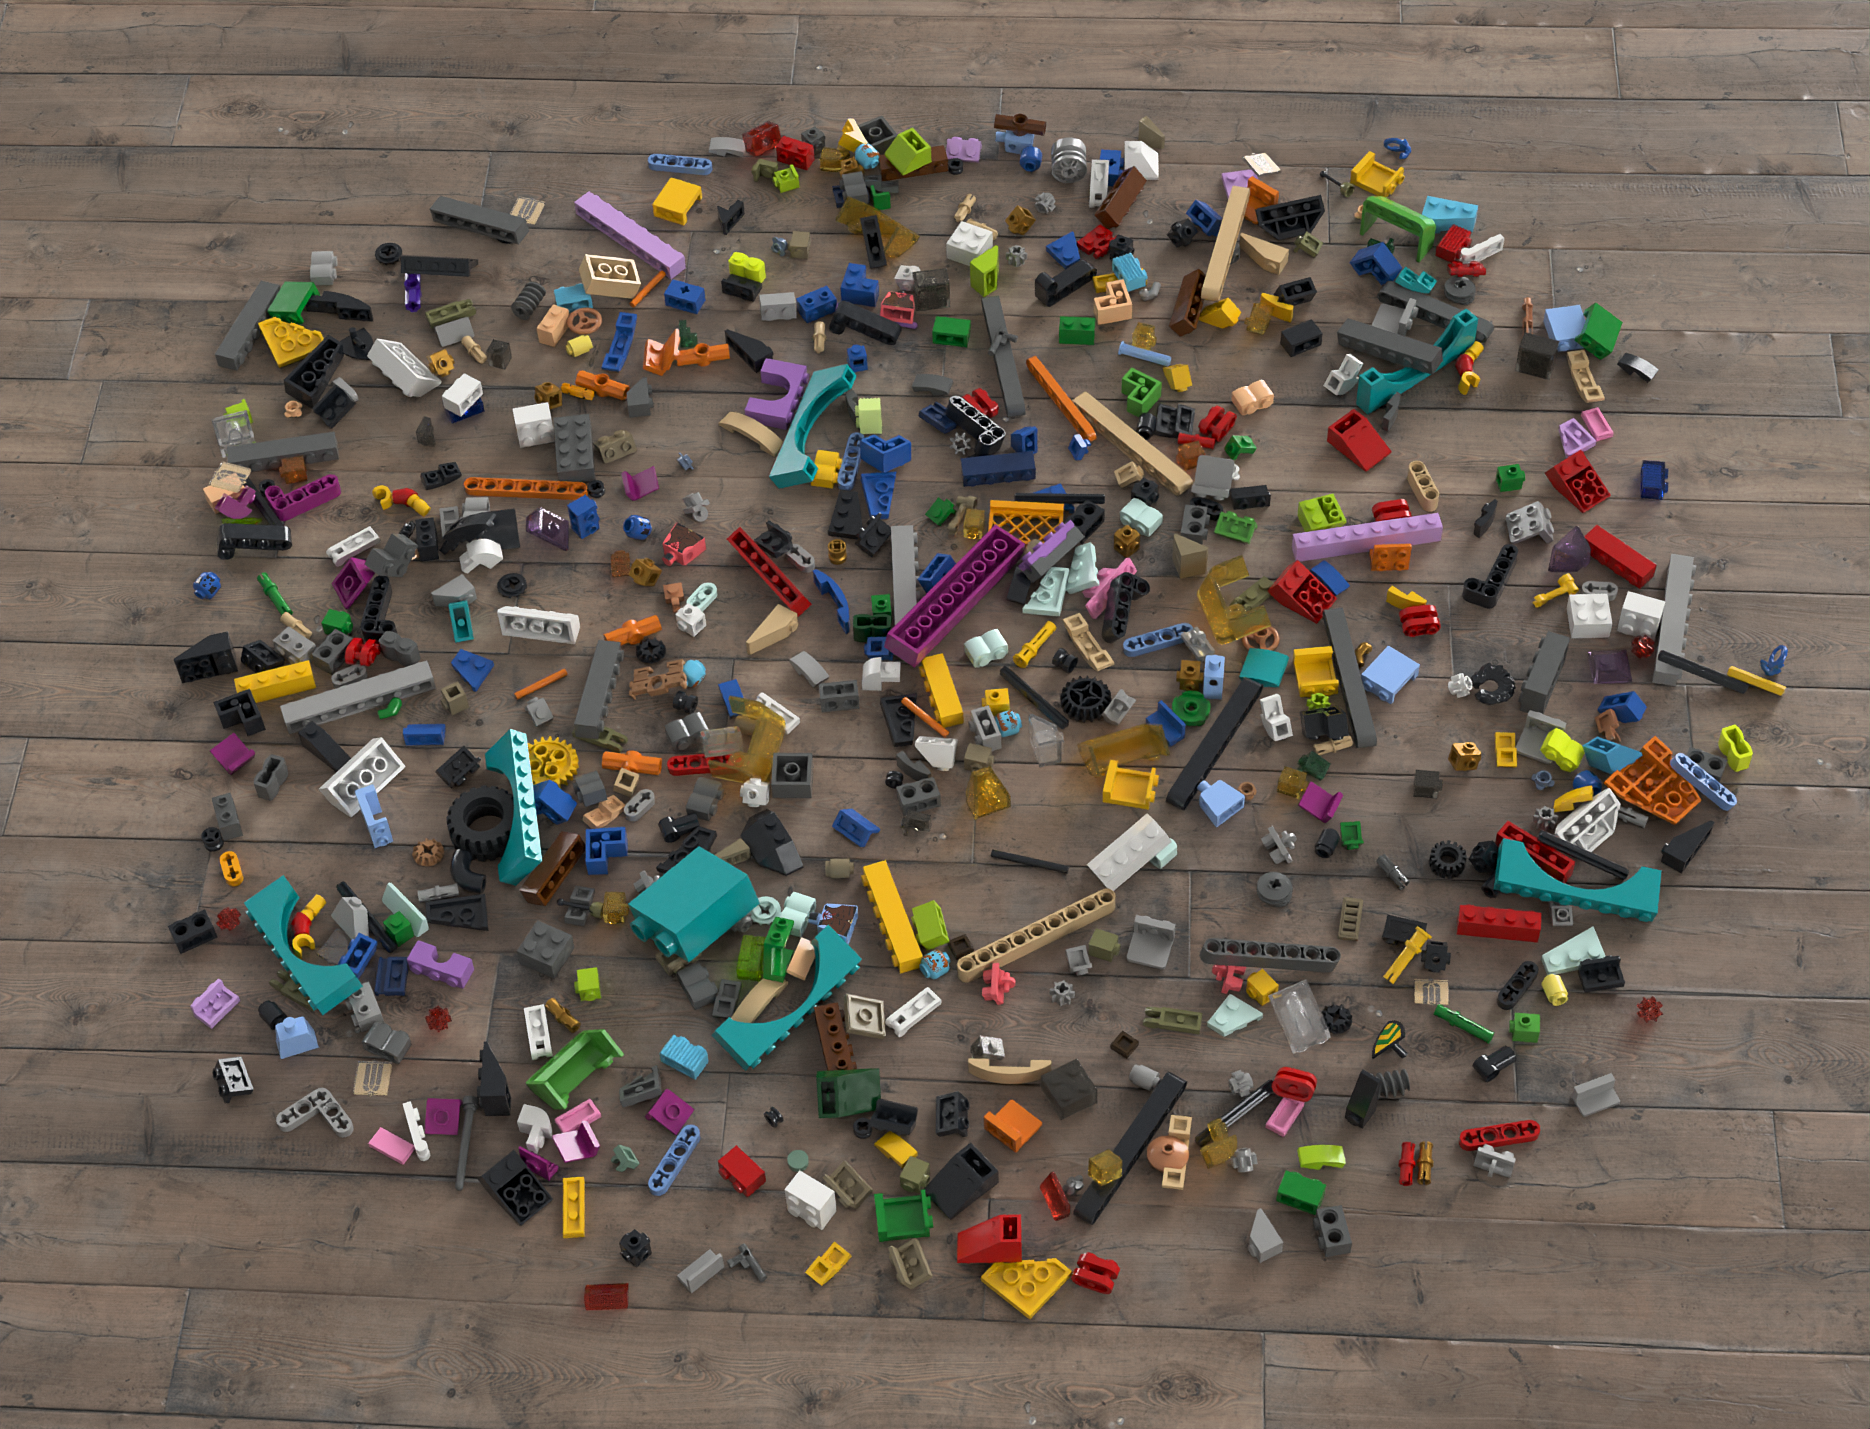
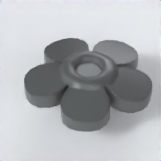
[1062,1175,1084,1196]

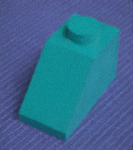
[448,600,474,643]

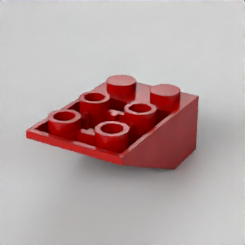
[1327,409,1391,472]
[1545,450,1611,513]
[1267,560,1337,624]
[957,1214,1022,1264]

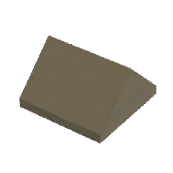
[1172,533,1208,579]

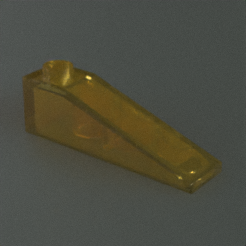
[965,766,1011,819]

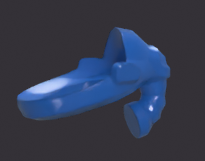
[1384,138,1411,160]
[1760,645,1788,676]

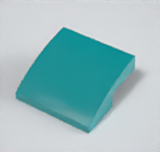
[1394,266,1437,293]
[1239,648,1289,687]

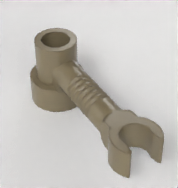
[947,496,978,536]

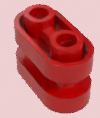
[961,388,999,418]
[1198,405,1237,442]
[1372,499,1412,522]
[1399,605,1441,637]
[345,637,381,666]
[1272,1067,1317,1102]
[1071,1252,1120,1294]

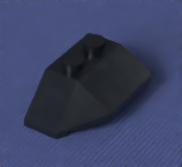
[1255,195,1325,241]
[741,809,804,876]

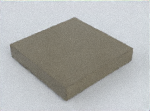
[844,994,886,1040]

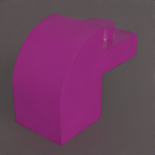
[215,485,256,519]

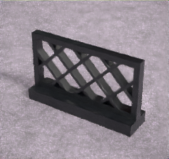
[401,255,478,277]

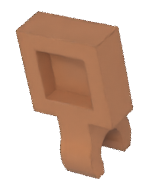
[663,582,684,613]
[1595,708,1621,743]

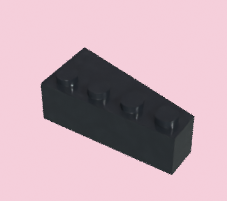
[283,335,344,409]

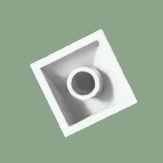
[1124,141,1158,180]
[915,736,958,771]

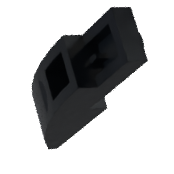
[305,291,374,321]
[439,513,496,555]

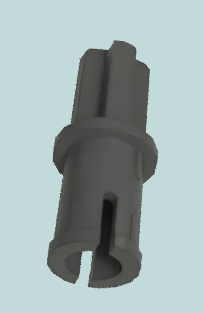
[1376,854,1410,890]

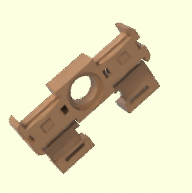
[629,659,687,700]

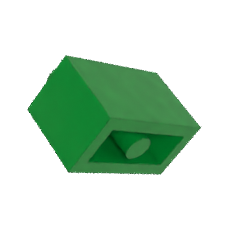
[932,316,971,348]
[1059,316,1095,345]
[1276,1170,1326,1215]

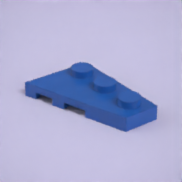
[860,472,896,519]

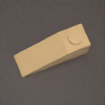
[1239,233,1289,275]
[746,604,798,655]

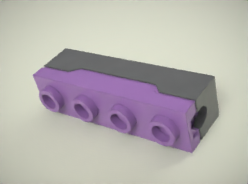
[1018,520,1085,583]

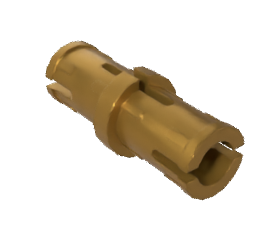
[545,998,581,1033]
[1417,1141,1434,1185]

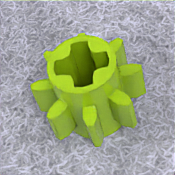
[1306,692,1331,710]

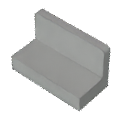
[433,317,475,347]
[1571,1073,1620,1117]
[677,1249,724,1294]

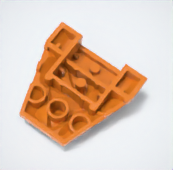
[1604,736,1701,825]

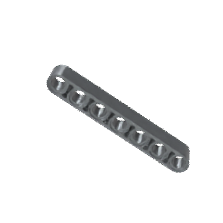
[1377,281,1494,343]
[1199,938,1341,973]

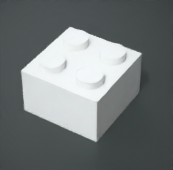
[946,221,993,266]
[513,402,555,448]
[1617,591,1665,641]
[1566,594,1612,638]
[785,1170,837,1230]

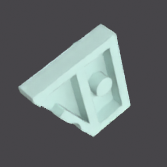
[1207,994,1263,1037]

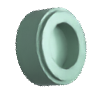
[787,1150,809,1172]

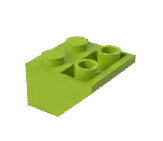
[885,127,932,175]
[970,245,999,297]
[1297,494,1347,532]

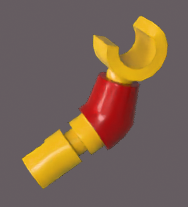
[1455,341,1484,395]
[372,485,431,517]
[291,894,326,959]

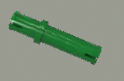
[257,573,293,616]
[1433,1004,1495,1044]

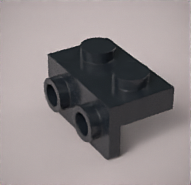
[435,746,482,789]
[1382,914,1427,947]
[1578,955,1625,993]
[869,1099,918,1136]

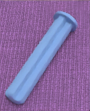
[1118,341,1171,366]

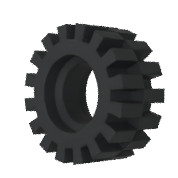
[1429,840,1467,879]

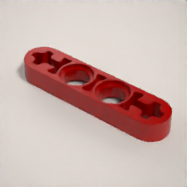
[667,752,743,776]
[1459,1120,1540,1151]

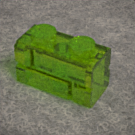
[736,935,766,982]

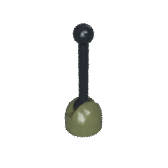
[1320,171,1355,197]
[557,898,605,919]

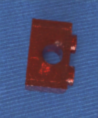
[742,121,781,156]

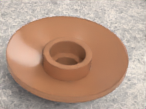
[1147,1136,1189,1172]

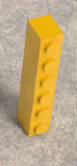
[861,860,923,974]

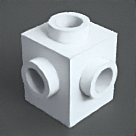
[894,265,925,291]
[675,603,706,637]
[740,778,770,807]

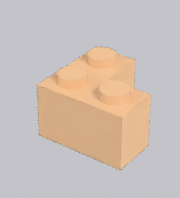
[1094,280,1132,325]

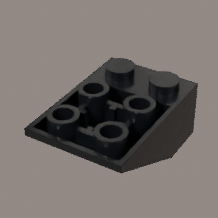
[174,631,238,683]
[477,1041,512,1116]
[923,1143,999,1220]
[478,1150,553,1226]

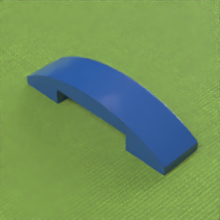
[602,312,637,372]
[813,569,850,634]

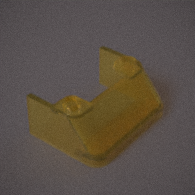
[835,196,920,258]
[1197,555,1271,644]
[708,696,786,783]
[1077,723,1170,778]

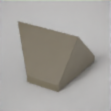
[1139,116,1165,149]

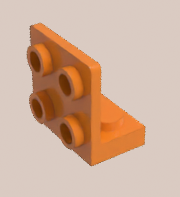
[1244,176,1279,225]
[643,329,680,376]
[1369,544,1412,571]
[984,1100,1042,1153]

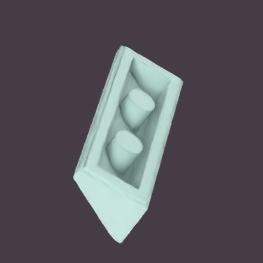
[382,882,429,937]

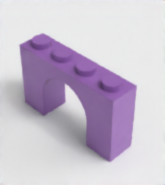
[745,358,809,430]

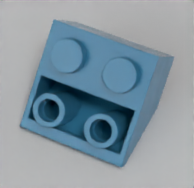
[1582,737,1643,774]

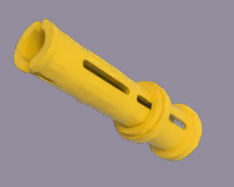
[1013,621,1056,668]
[1383,926,1432,984]

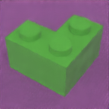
[1121,367,1162,417]

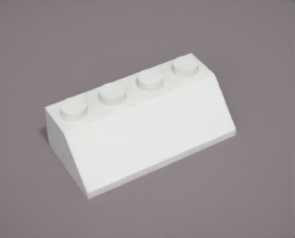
[367,339,442,397]
[497,606,580,644]
[319,737,406,817]
[1087,814,1172,891]

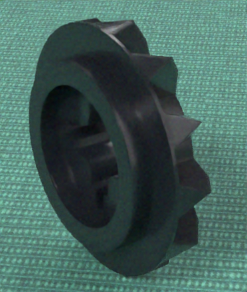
[375,243,402,265]
[399,521,416,539]
[497,573,527,599]
[636,637,666,664]
[1319,1003,1352,1034]

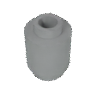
[1129,1064,1161,1092]

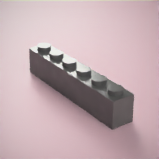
[430,196,529,245]
[215,281,281,371]
[1337,318,1443,375]
[227,431,339,475]
[574,640,624,739]

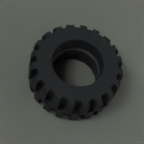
[446,785,514,862]

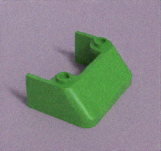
[1360,196,1436,262]
[526,1029,624,1110]

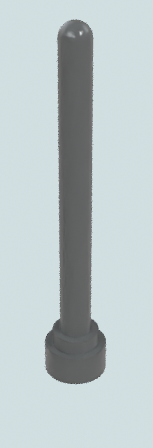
[455,1096,479,1191]

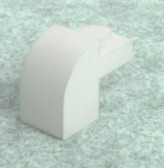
[1323,354,1363,395]
[459,539,503,574]
[862,657,901,691]
[1260,694,1293,741]
[517,1104,552,1154]

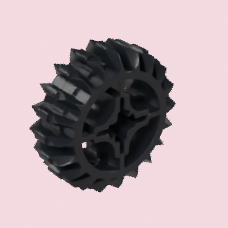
[1060,675,1112,723]

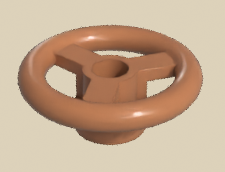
[567,307,602,335]
[1242,623,1280,651]

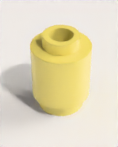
[565,335,593,357]
[1541,974,1568,1006]

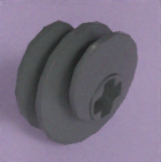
[1444,276,1476,305]
[1257,872,1293,907]

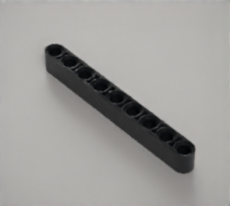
[1166,677,1263,810]
[1073,1071,1187,1225]

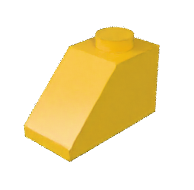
[1199,297,1241,329]
[1163,364,1192,392]

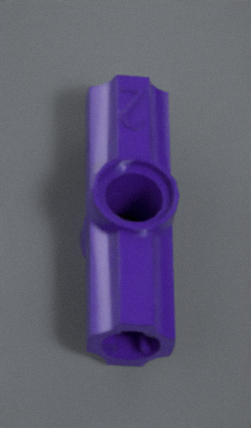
[404,273,422,312]

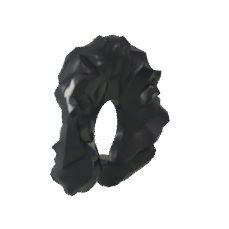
[1471,663,1516,705]

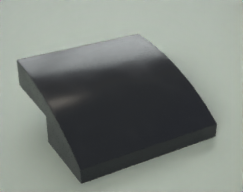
[1153,403,1195,438]
[481,508,520,550]

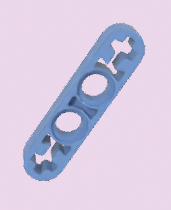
[648,154,712,175]
[837,432,865,491]
[1123,623,1193,657]
[1670,753,1737,811]
[648,1125,700,1196]

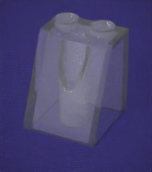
[1268,980,1331,1054]

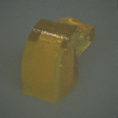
[820,137,850,172]
[1244,302,1274,335]
[1200,1118,1237,1169]

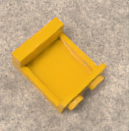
[1350,151,1405,198]
[652,178,702,226]
[1293,646,1339,697]
[1103,760,1159,810]

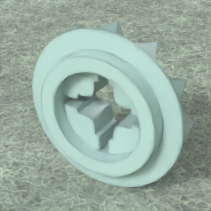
[750,896,781,926]

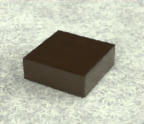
[948,934,974,960]
[1110,1030,1139,1059]

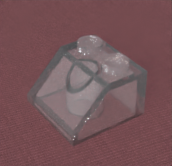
[211,410,256,458]
[1029,714,1064,768]

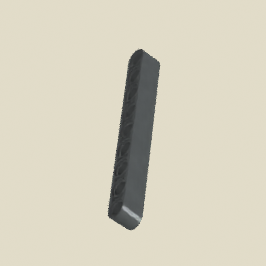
[981,295,1026,418]
[1323,608,1377,748]

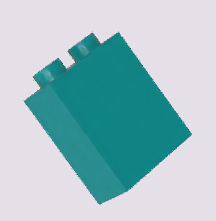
[628,846,760,962]

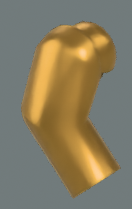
[1354,642,1372,668]

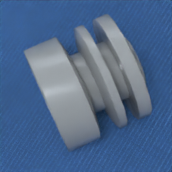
[1051,137,1087,183]

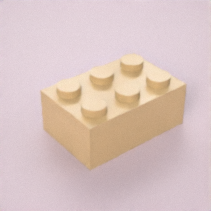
[579,254,641,299]

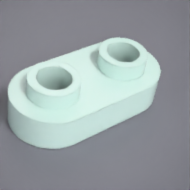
[687,583,717,612]

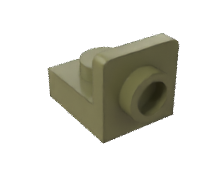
[751,158,778,182]
[1293,231,1323,258]

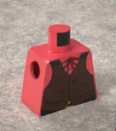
[880,291,914,324]
[662,522,706,566]

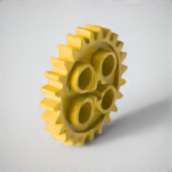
[528,736,579,789]

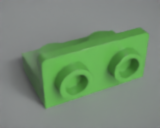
[1214,511,1258,544]

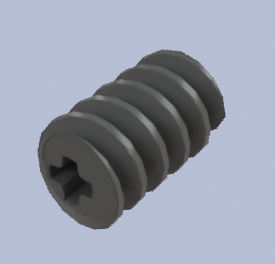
[511,282,546,320]
[1371,1069,1410,1099]

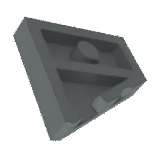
[619,1065,662,1107]

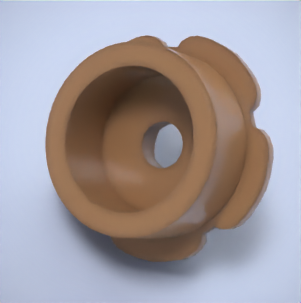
[1237,782,1256,800]

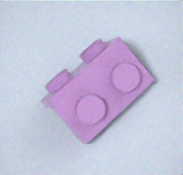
[946,137,982,163]
[190,979,240,1029]

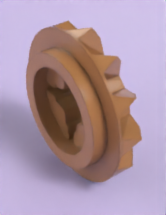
[412,838,444,866]

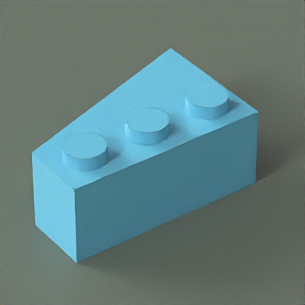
[1422,196,1478,234]

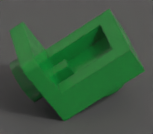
[1224,435,1257,460]
[925,497,957,526]
[1340,821,1364,850]

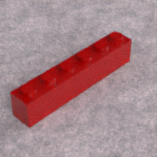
[727,527,812,617]

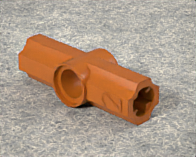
[677,343,730,367]
[575,370,630,400]
[603,615,662,645]
[602,751,662,775]

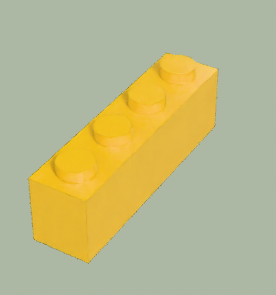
[919,653,964,728]
[234,660,316,703]

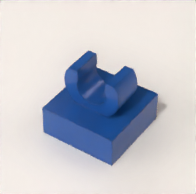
[1068,434,1092,460]

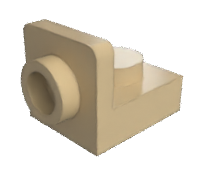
[1114,461,1145,488]

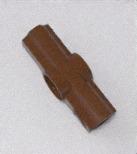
[994,114,1046,136]

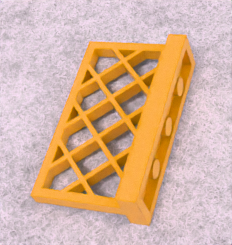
[988,500,1064,546]

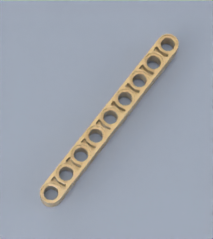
[1201,186,1250,302]
[1072,392,1193,496]
[957,889,1116,983]

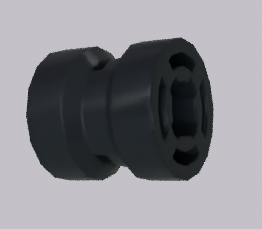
[1052,648,1078,673]
[673,691,698,714]

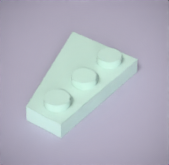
[1066,542,1100,594]
[1022,567,1070,617]
[1541,926,1605,975]

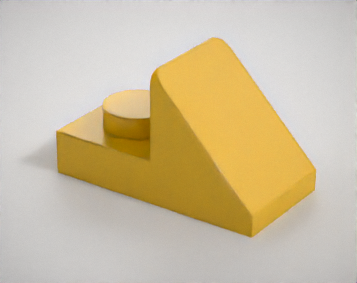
[838,119,868,153]

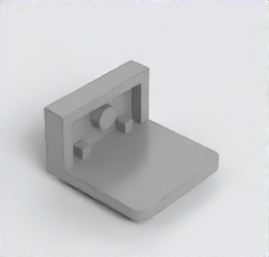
[1372,298,1418,336]
[1191,455,1234,500]
[1506,501,1554,544]
[1516,710,1567,764]
[1126,915,1176,969]

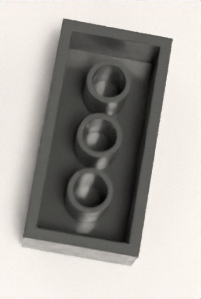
[553,414,596,483]
[1518,631,1570,714]

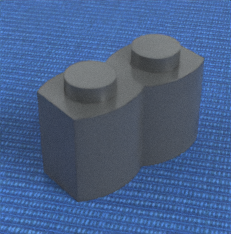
[839,171,868,206]
[379,631,421,667]
[664,712,710,751]
[254,754,288,801]
[572,770,608,807]
[686,777,724,821]
[677,962,718,1010]
[362,1022,412,1064]

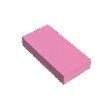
[1581,407,1613,442]
[1265,1097,1305,1137]
[554,1099,601,1133]
[368,1127,415,1165]

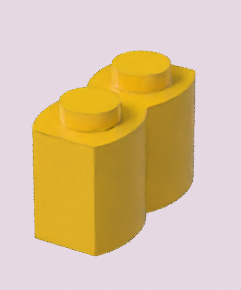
[811,450,842,489]

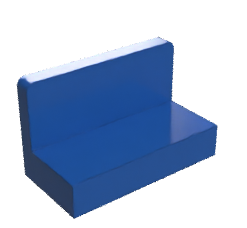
[1146,700,1186,747]
[403,724,446,745]
[832,809,880,847]

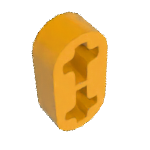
[220,851,243,887]

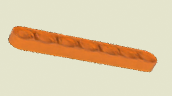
[1026,356,1097,442]
[464,477,588,500]

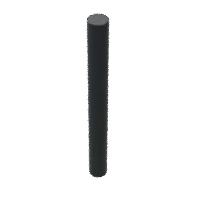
[991,849,1069,874]

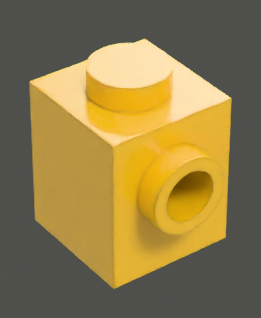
[982,688,1010,716]
[1246,969,1279,1006]

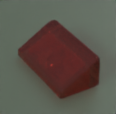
[1040,1171,1070,1221]
[584,1283,629,1310]

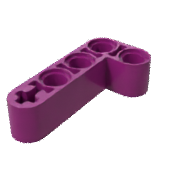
[265,474,341,521]

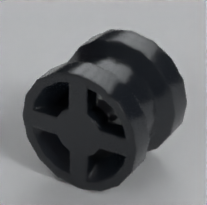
[201,827,224,852]

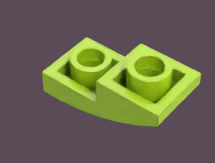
[1297,1145,1346,1170]

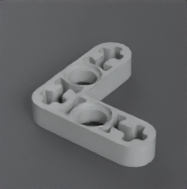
[276,1088,354,1138]

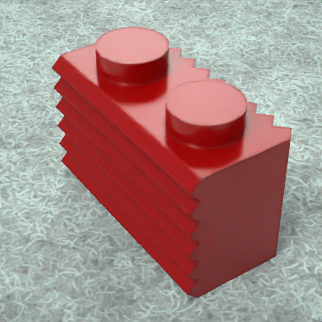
[1435,224,1472,263]

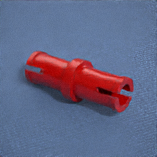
[1178,433,1215,450]
[1398,1142,1416,1186]

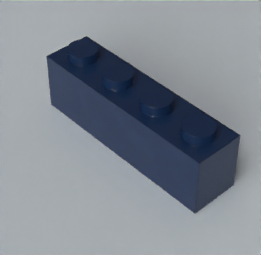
[961,451,1036,487]

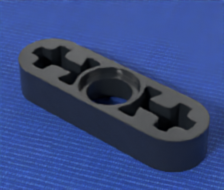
[1497,961,1539,1010]

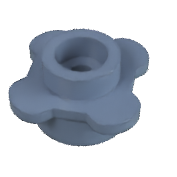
[771,237,788,256]
[677,452,694,470]
[1531,770,1554,790]

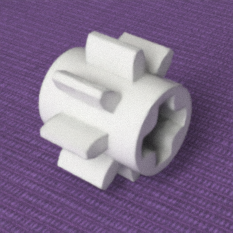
[1448,673,1472,698]

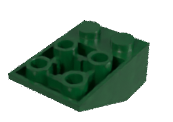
[816,1068,881,1118]

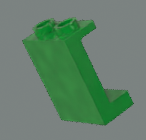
[267,281,321,324]
[1574,302,1623,360]
[763,917,794,983]
[874,1189,933,1242]

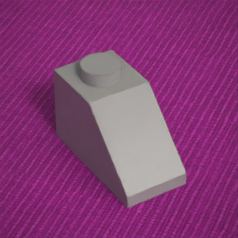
[431,574,477,607]
[331,897,369,939]
[1248,1208,1283,1263]

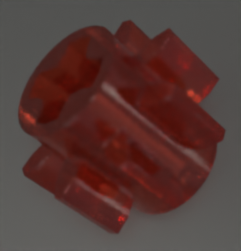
[1630,634,1655,659]
[216,907,241,931]
[1637,996,1663,1023]
[425,1005,452,1032]

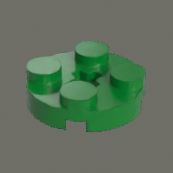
[1172,691,1211,726]

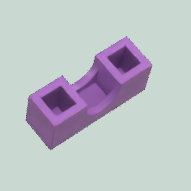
[407,940,474,989]

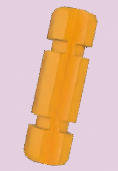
[560,382,595,401]

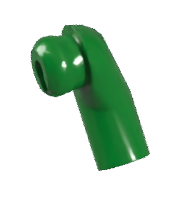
[378,697,402,720]

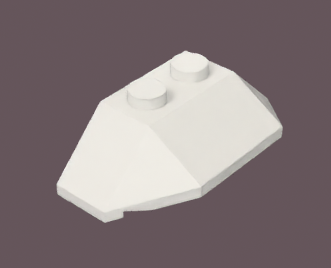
[1555,788,1620,852]

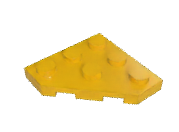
[258,317,324,368]
[981,1258,1072,1320]

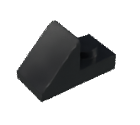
[717,200,745,235]

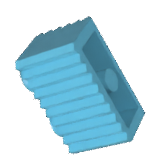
[1112,253,1147,292]
[554,283,593,313]
[659,1035,709,1080]

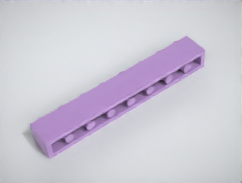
[574,191,686,279]
[1292,513,1443,562]

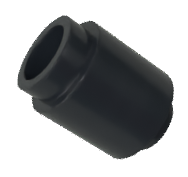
[1136,413,1157,440]
[1315,828,1340,858]
[258,1000,287,1030]

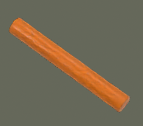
[629,270,666,308]
[514,669,568,700]
[901,697,950,738]

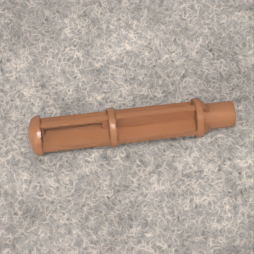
[1522,297,1533,342]

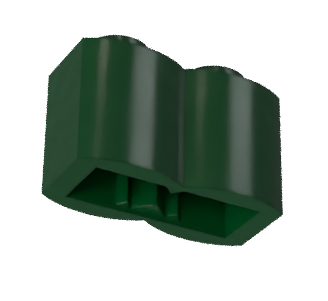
[853,614,892,642]

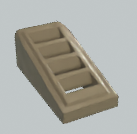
[715,839,751,865]
[1338,897,1363,941]

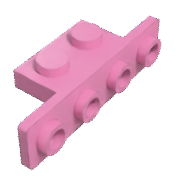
[1082,558,1137,619]

